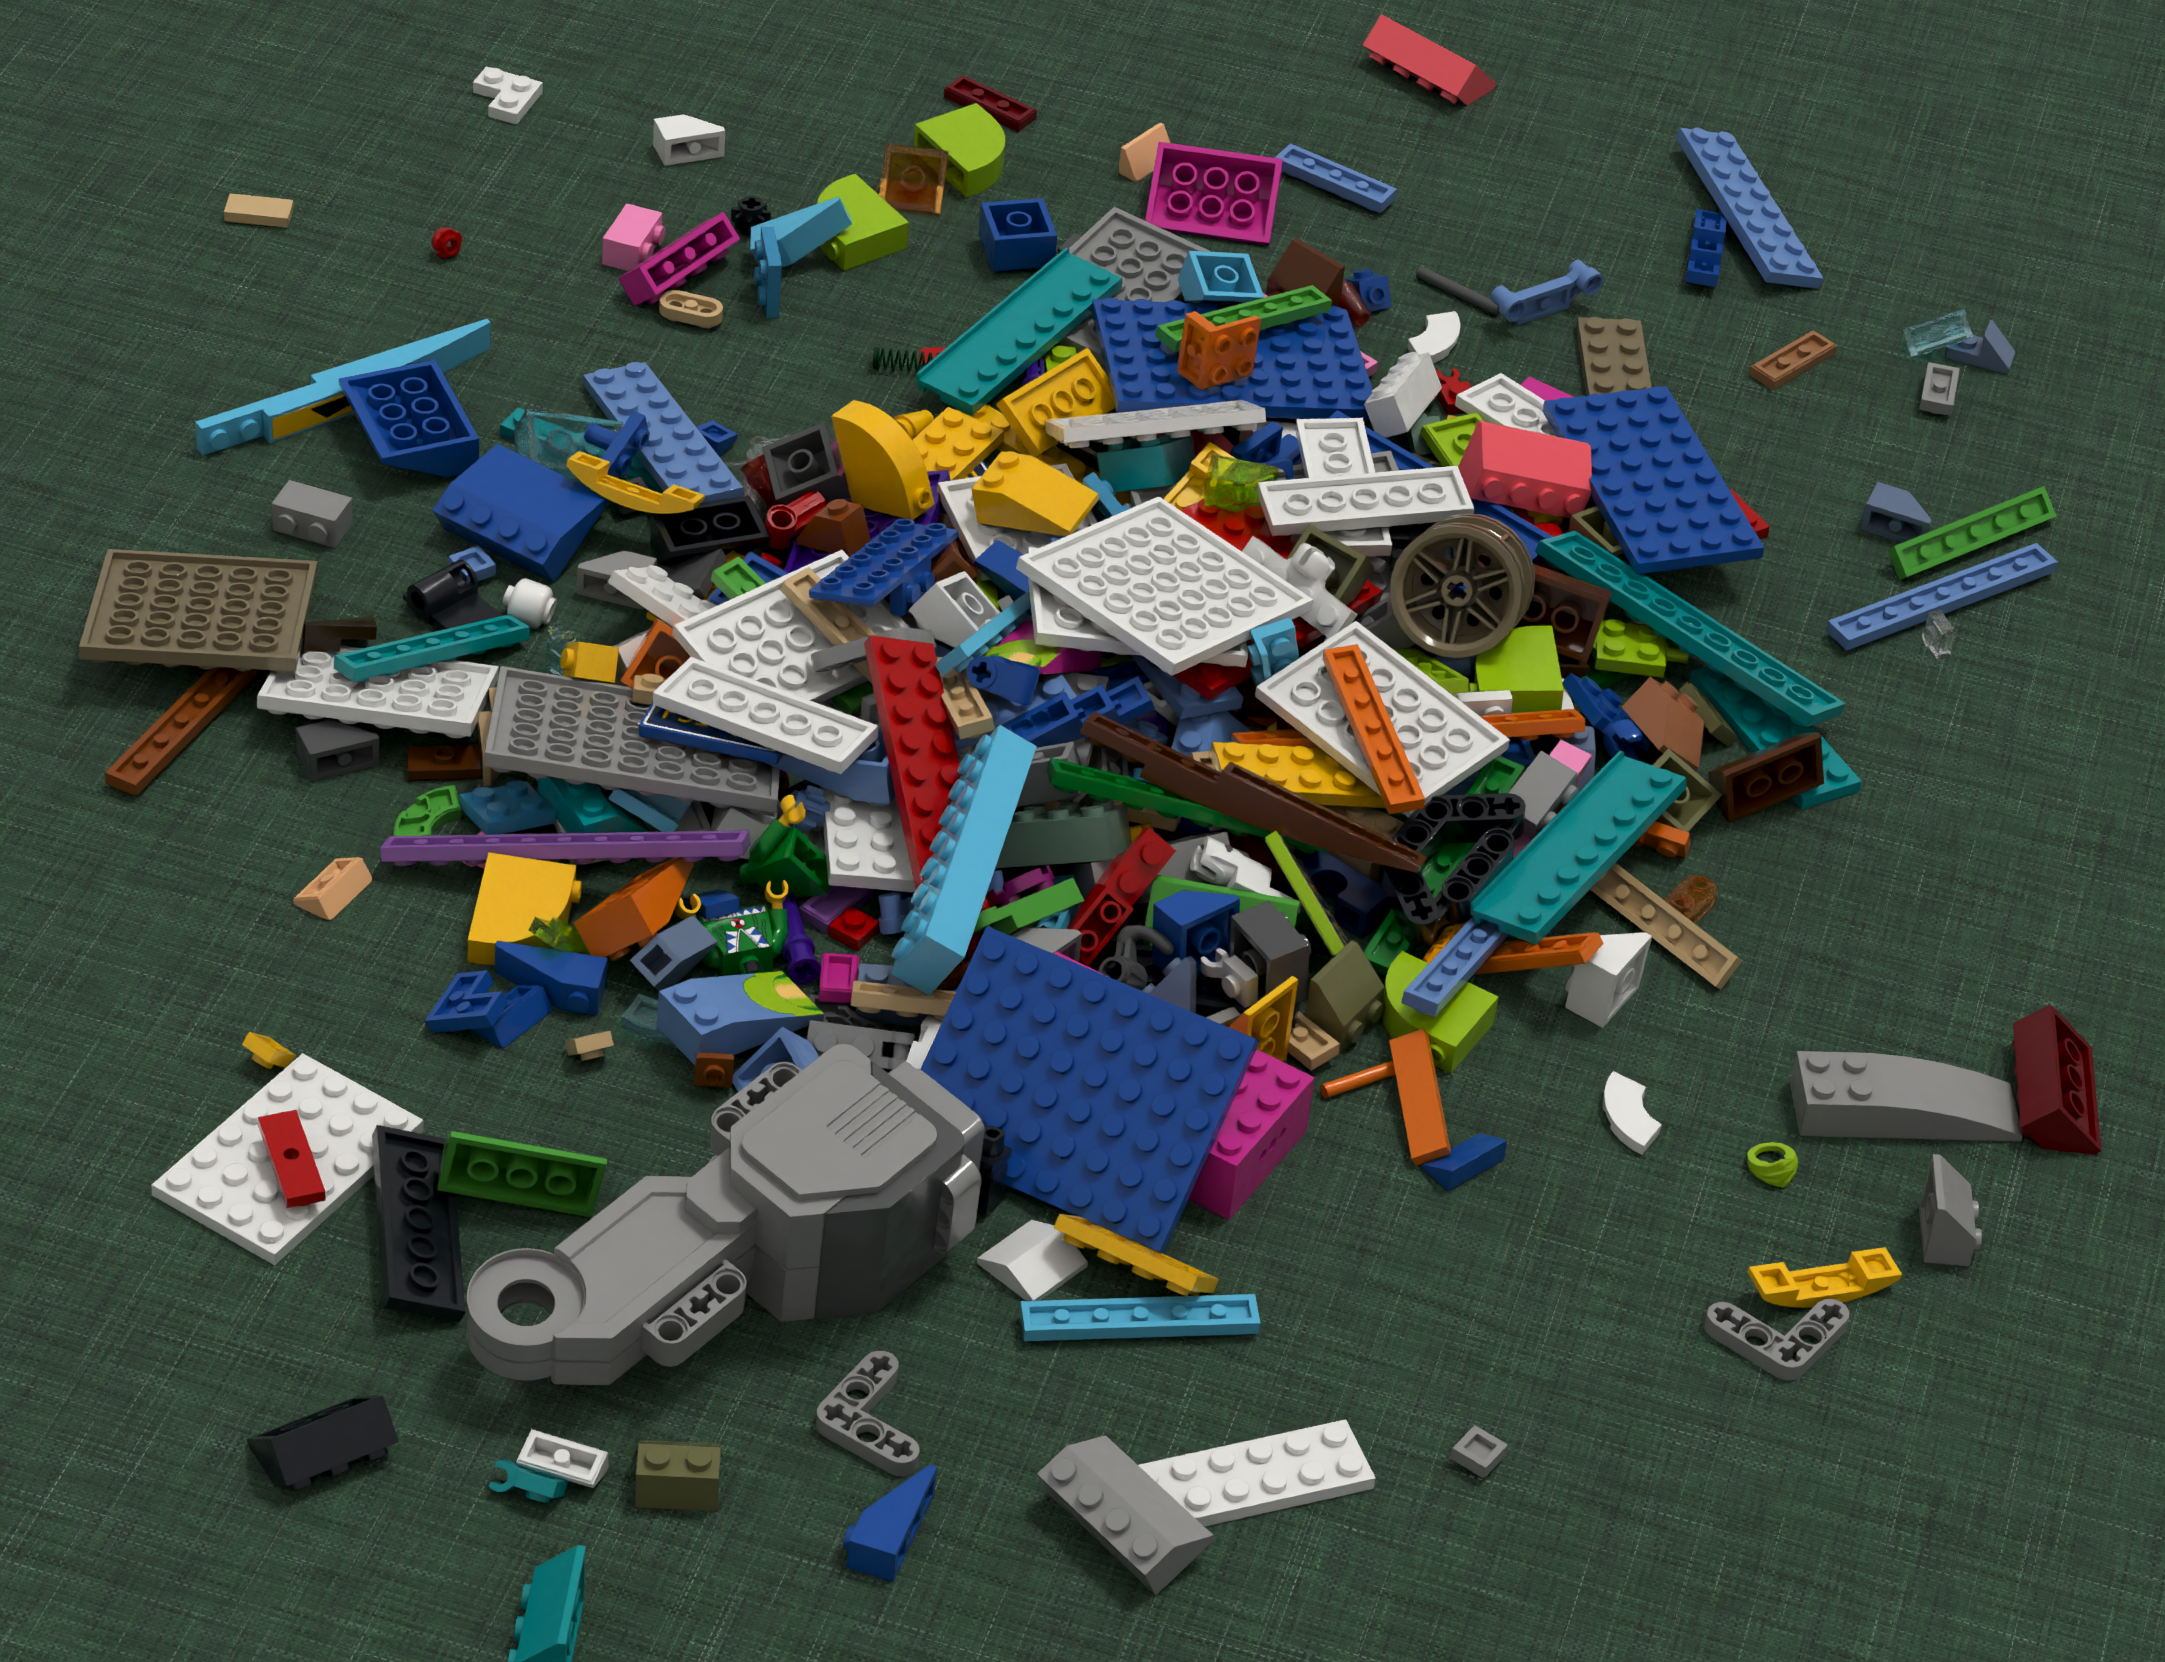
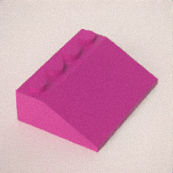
[1145,142,1283,246]

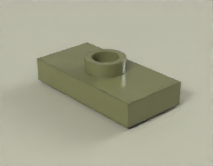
[1679,682,1737,747]

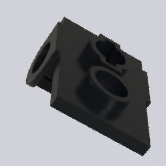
[403,560,504,630]

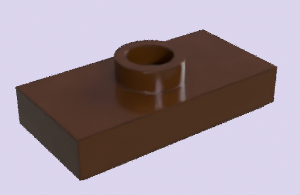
[407,745,481,780]

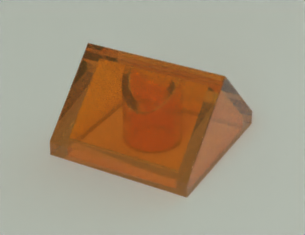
[879,143,949,214]

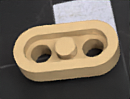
[659,290,723,329]

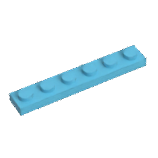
[934,591,1032,676]
[1020,1294,1260,1341]

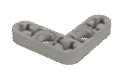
[811,627,937,673]
[1704,1299,1849,1381]
[816,1351,920,1476]

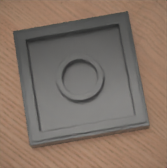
[645,549,727,612]

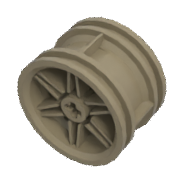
[1390,513,1535,658]

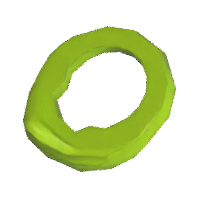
[1746,1142,1798,1188]

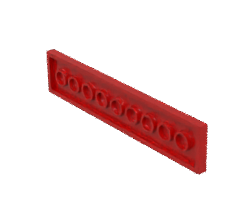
[864,635,991,958]

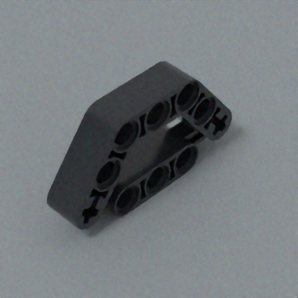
[1379,793,1526,947]

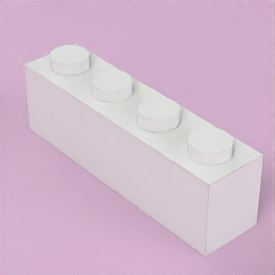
[1364,352,1442,438]

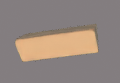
[1119,123,1170,182]
[293,857,372,920]

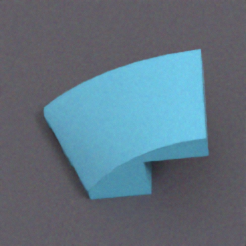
[608,788,691,832]

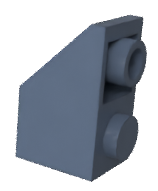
[630,915,719,991]
[1142,956,1196,1013]

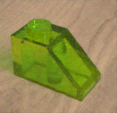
[1204,454,1279,512]

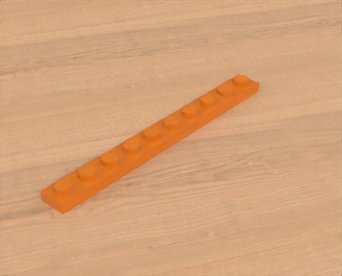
[1232,709,1585,748]

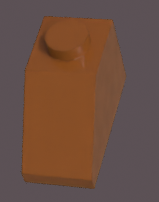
[796,499,871,557]

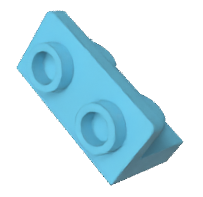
[1247,617,1299,687]

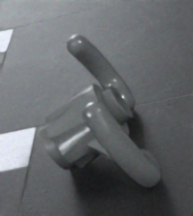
[1099,925,1175,991]

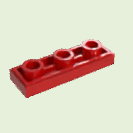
[258,1110,326,1208]

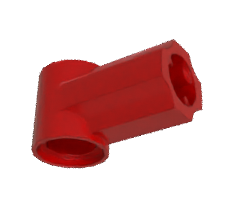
[764,491,827,549]

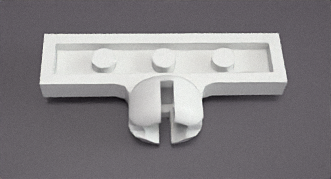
[1242,536,1358,638]

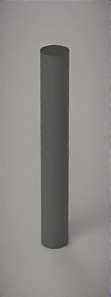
[1416,266,1500,316]

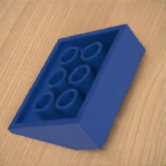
[339,360,479,477]
[432,444,609,583]

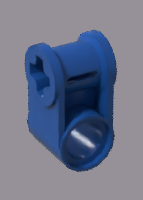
[966,655,1041,705]

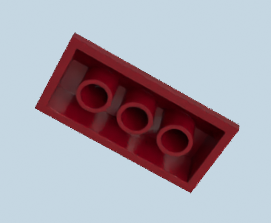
[2012,1004,2101,1155]

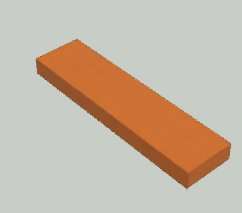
[1473,932,1604,975]
[1389,1028,1451,1166]

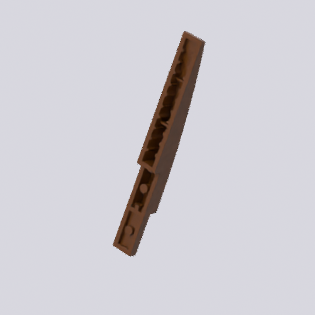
[1080,711,1427,873]

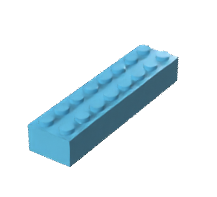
[891,725,1037,995]

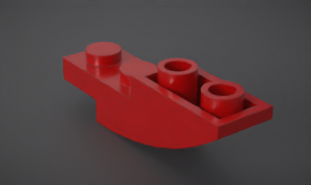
[1066,827,1176,966]

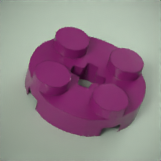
[986,865,1055,909]

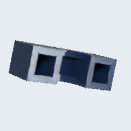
[1282,849,1390,940]

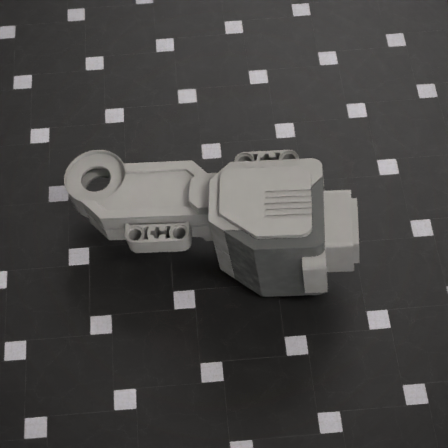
[466,1044,985,1385]

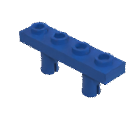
[582,411,650,488]

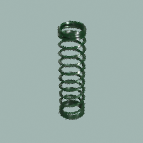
[872,347,940,372]

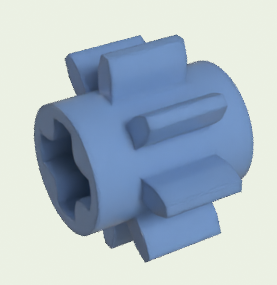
[791,785,830,833]

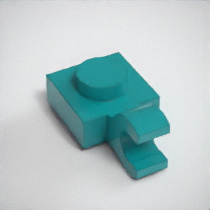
[489,1460,568,1503]

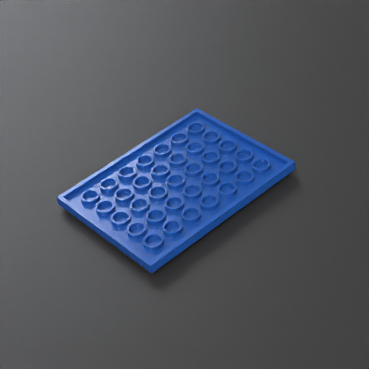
[1091,298,1373,421]
[920,926,1260,1254]

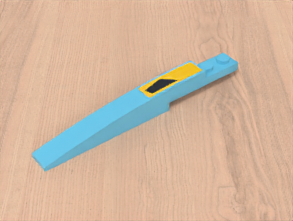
[195,319,490,456]

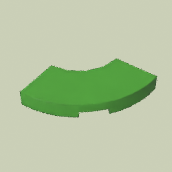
[394,785,461,836]

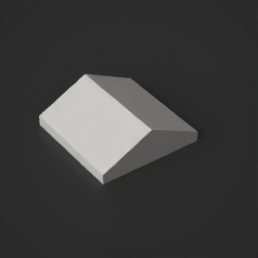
[977,1220,1088,1301]

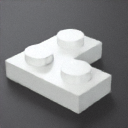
[473,66,543,125]

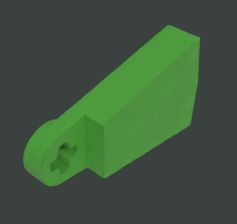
[973,878,1084,936]

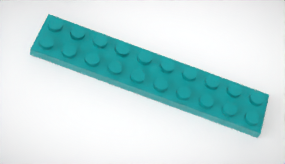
[1535,531,1846,727]

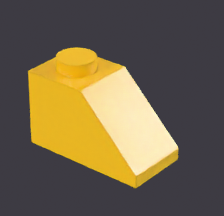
[560,642,619,683]

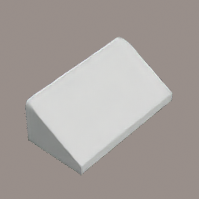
[516,1429,609,1488]

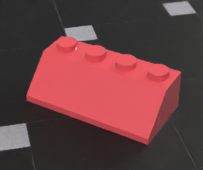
[1363,14,1497,106]
[1458,420,1592,518]

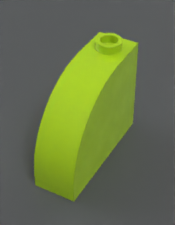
[913,103,1005,197]
[817,174,909,271]
[1468,626,1564,713]
[1382,951,1499,1074]

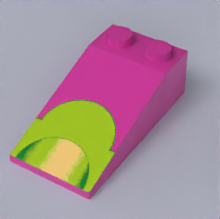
[982,620,1102,674]

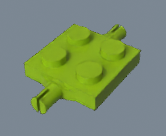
[1591,619,1689,678]

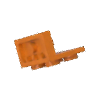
[1176,311,1261,390]

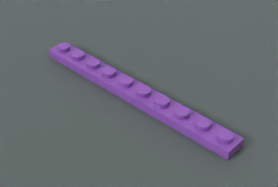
[380,830,750,866]

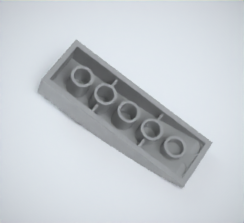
[1790,1051,2023,1142]

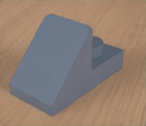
[1946,319,2015,374]

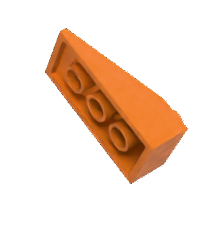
[573,857,695,961]

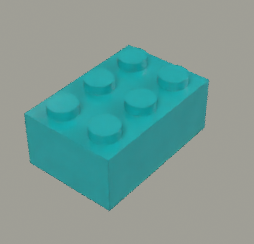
[1097,433,1195,492]

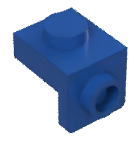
[1343,269,1391,313]

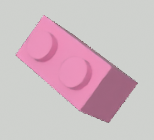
[602,203,666,271]

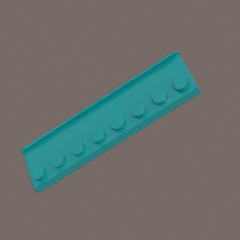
[916,248,1122,416]
[1470,750,1686,945]

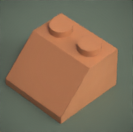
[1622,677,1704,772]

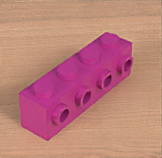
[618,211,740,306]

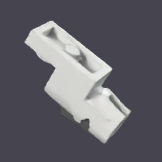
[1190,836,1301,914]

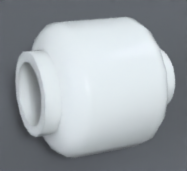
[502,578,557,629]

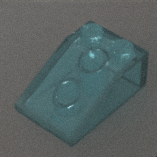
[514,408,627,484]

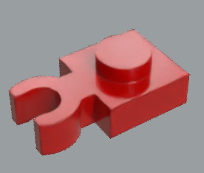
[1436,368,1471,415]

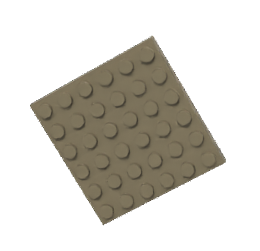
[79,549,317,673]

